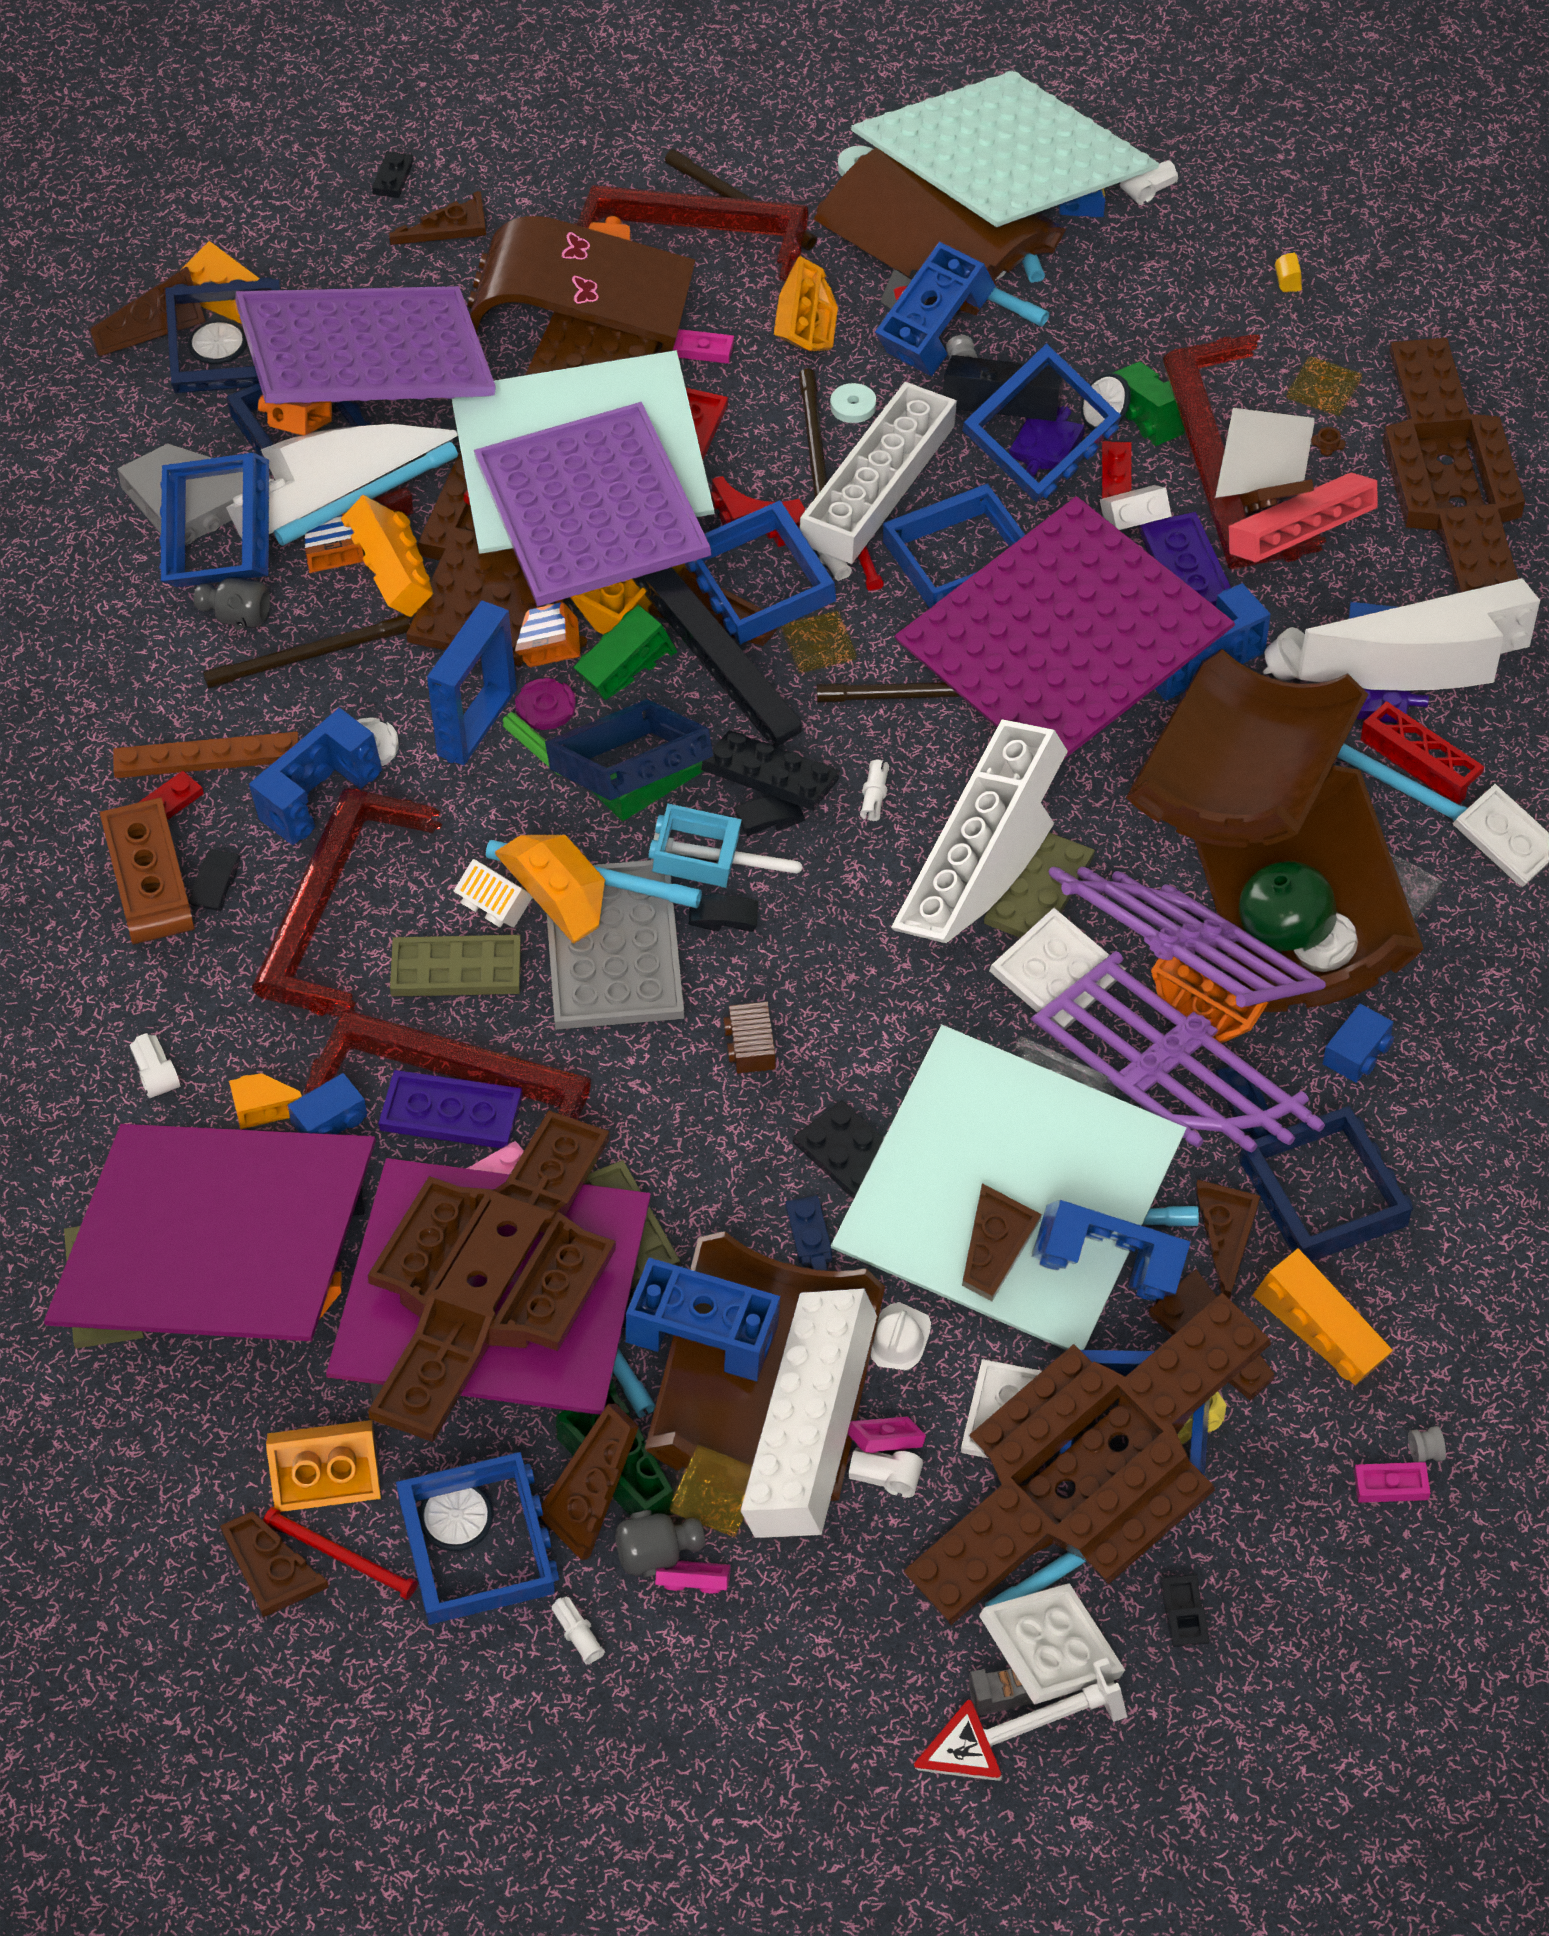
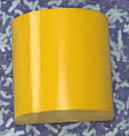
[1275,253,1302,292]

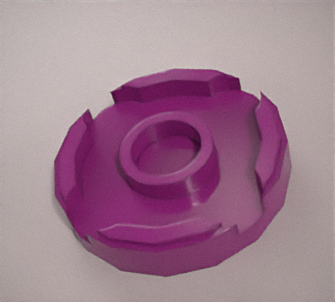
[515,678,576,730]

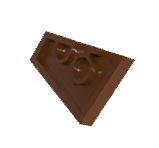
[1225,479,1314,515]
[962,1183,1042,1301]
[220,1511,329,1617]

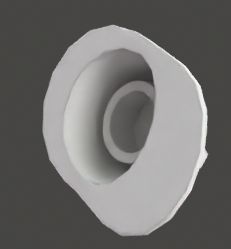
[1263,627,1305,682]
[870,1302,931,1370]

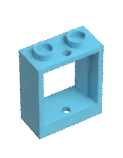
[648,804,742,888]

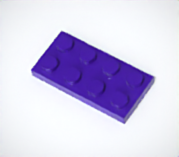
[1139,512,1231,607]
[378,1070,523,1148]

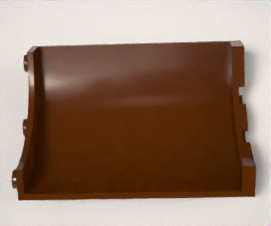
[813,147,1066,315]
[1126,649,1368,848]
[1194,765,1424,1012]
[645,1231,885,1501]

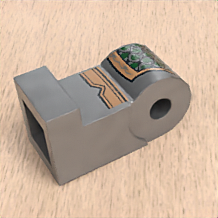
[969,1668,1033,1716]

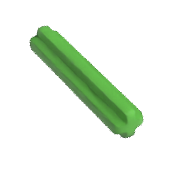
[502,712,562,776]

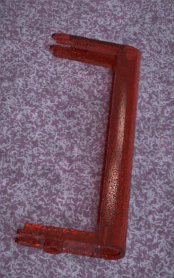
[574,185,808,281]
[1163,334,1326,569]
[252,788,442,1020]
[304,1010,591,1120]

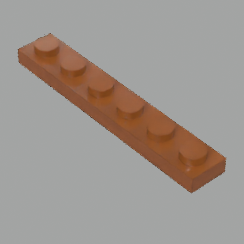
[113,731,299,778]

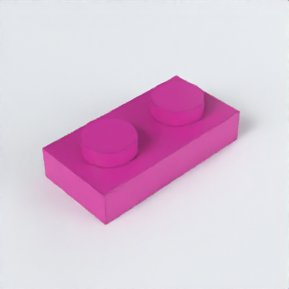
[673,329,734,364]
[847,1416,926,1453]
[1354,1462,1430,1503]
[655,1561,731,1594]

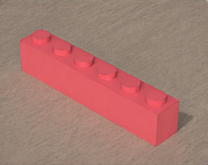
[1229,472,1378,562]

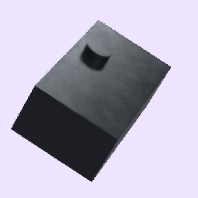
[943,355,1064,421]

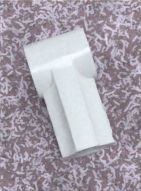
[1120,160,1178,205]
[130,1033,180,1099]
[849,1447,923,1498]

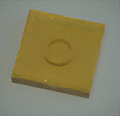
[1287,356,1362,416]
[781,611,856,673]
[669,1445,753,1537]

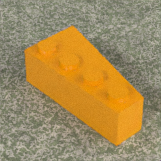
[182,241,260,324]

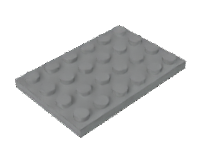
[547,860,685,1030]

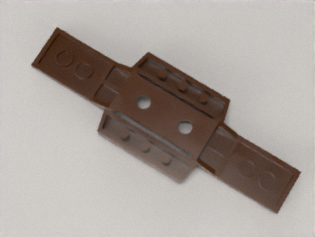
[1383,337,1525,593]

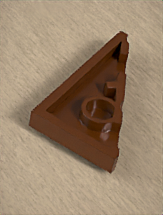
[389,191,486,245]
[1195,1180,1261,1299]

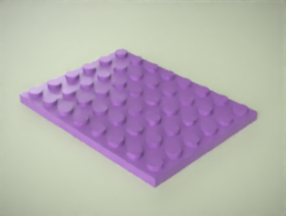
[235,286,496,404]
[474,402,711,607]

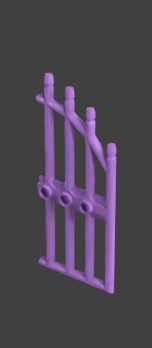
[1049,866,1326,1007]
[1031,951,1325,1153]

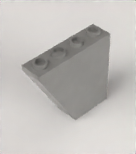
[117,443,271,545]

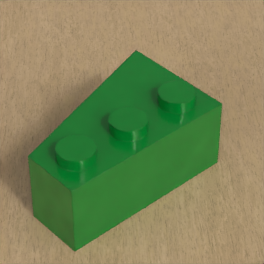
[1113,361,1188,446]
[574,605,678,700]

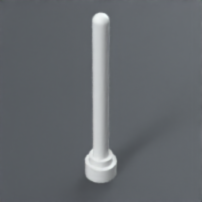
[654,833,802,873]

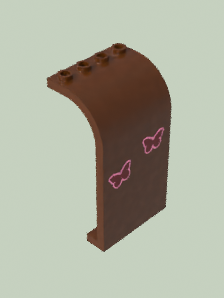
[467,216,695,353]

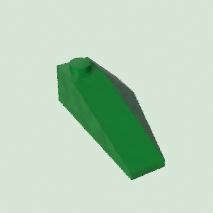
[592,761,703,822]

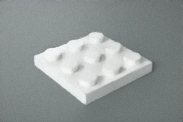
[989,908,1126,1030]
[979,1583,1125,1704]

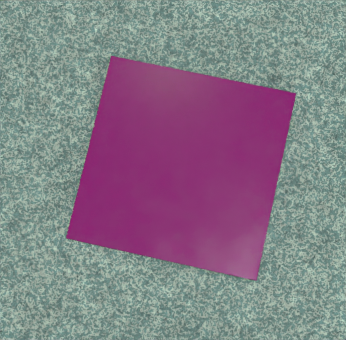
[894,496,1235,760]
[44,1124,376,1341]
[326,1158,651,1415]

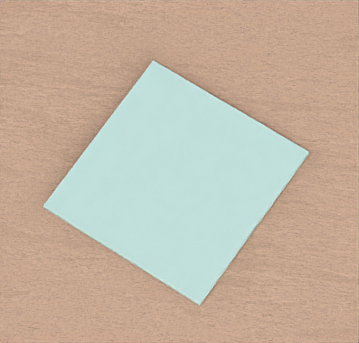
[851,71,1159,227]
[452,350,714,554]
[831,1025,1186,1350]

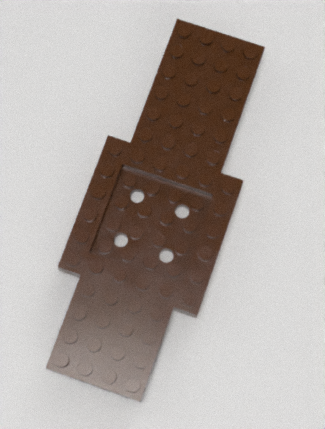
[406,311,661,666]

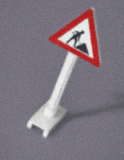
[914,1657,1127,1781]

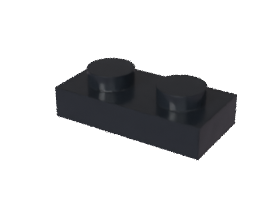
[372,151,413,198]

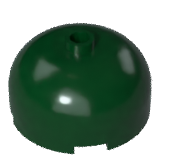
[1239,861,1337,954]

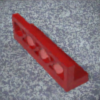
[1360,701,1485,805]

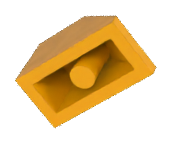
[229,1073,302,1129]

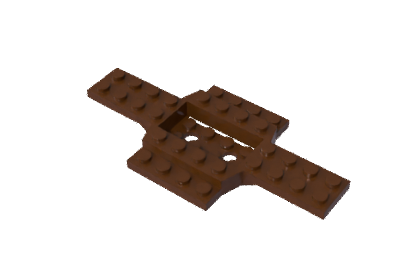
[368,1111,616,1442]
[903,1293,1271,1625]

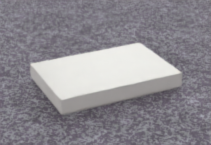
[1453,784,1549,887]
[961,1359,1042,1458]

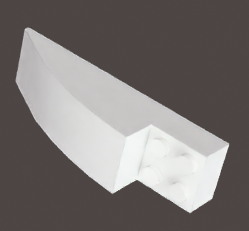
[226,424,458,538]
[1298,578,1540,691]
[891,719,1068,943]

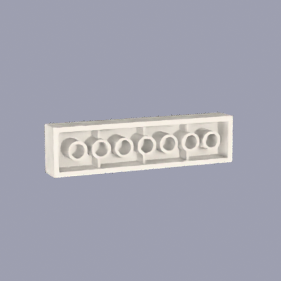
[800,382,957,564]
[741,1289,877,1538]

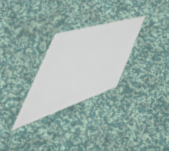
[1215,408,1314,498]

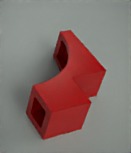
[710,476,806,547]

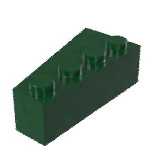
[556,1380,673,1515]

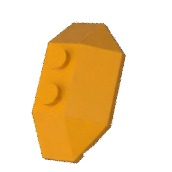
[774,256,838,351]
[495,835,605,944]

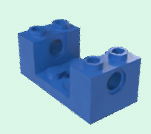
[875,242,996,377]
[1155,583,1270,701]
[249,708,382,846]
[1031,1200,1191,1301]
[626,1258,781,1382]

